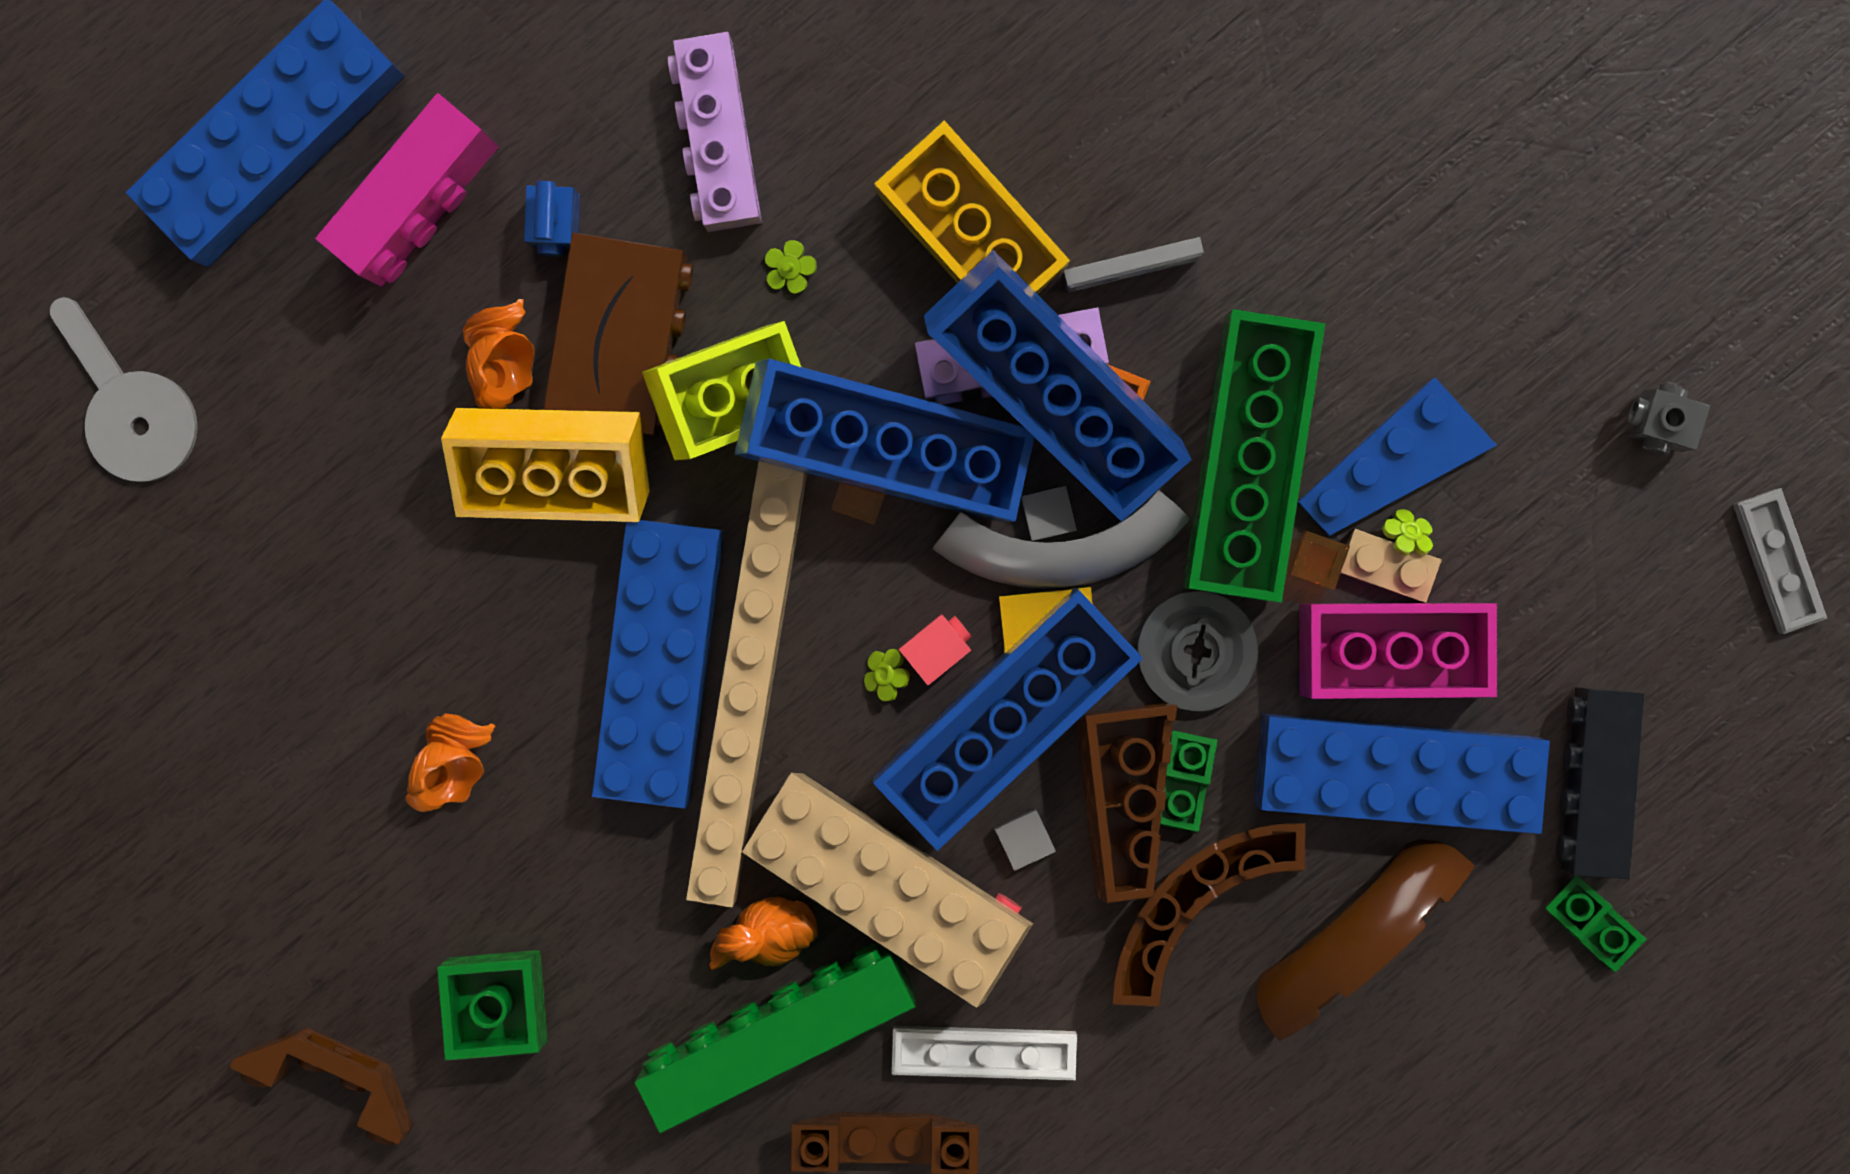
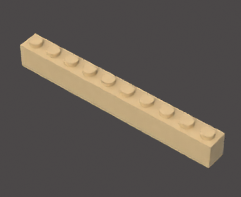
[686,461,807,908]

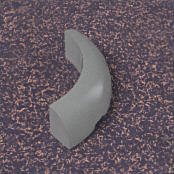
[932,490,1190,589]

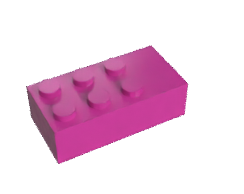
[315,93,499,287]
[1299,603,1497,699]

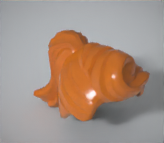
[463,299,535,409]
[405,713,496,812]
[709,897,819,971]

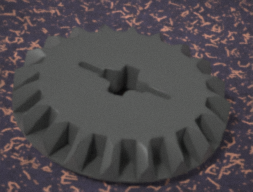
[1138,591,1258,711]

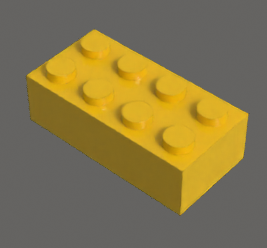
[874,120,1070,294]
[441,408,650,522]

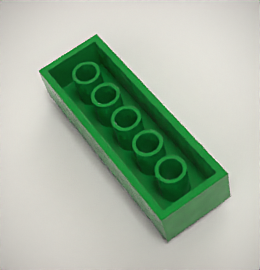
[1182,309,1326,603]
[634,941,916,1133]

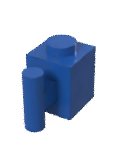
[524,181,580,257]

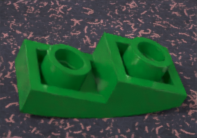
[1160,730,1218,834]
[1545,875,1647,973]

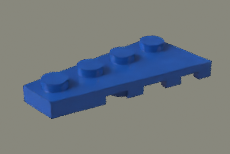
[1297,377,1497,536]

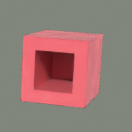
[899,614,972,685]

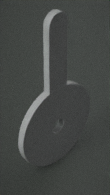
[50,297,197,482]

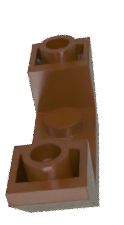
[229,1027,413,1145]
[791,1112,979,1174]

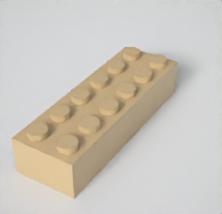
[742,773,1034,1008]

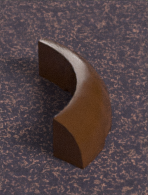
[1113,823,1306,1007]
[1257,839,1475,1041]

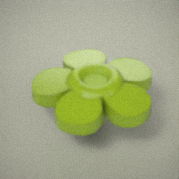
[765,240,817,294]
[1382,509,1433,556]
[864,649,910,702]

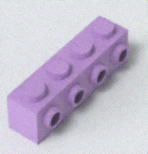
[668,32,762,232]
[915,307,1109,406]

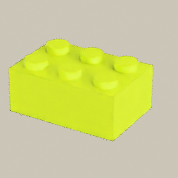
[642,321,801,460]

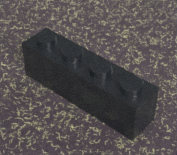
[1556,687,1644,879]

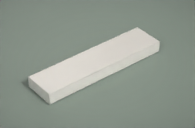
[892,1026,1077,1080]

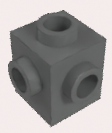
[1628,384,1711,455]

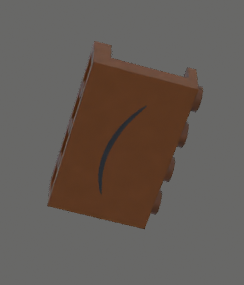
[544,232,694,437]

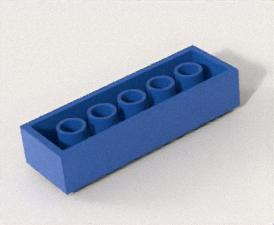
[125,0,405,267]
[924,250,1192,522]
[734,359,1034,522]
[592,520,724,809]
[873,587,1143,851]
[1254,713,1550,834]

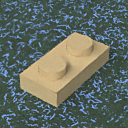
[1336,529,1442,603]

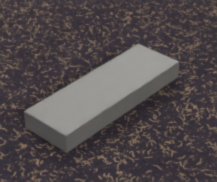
[1061,237,1204,293]
[1732,488,1827,634]

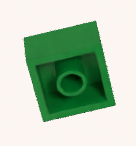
[437,950,548,1060]

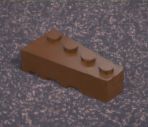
[1076,703,1177,903]

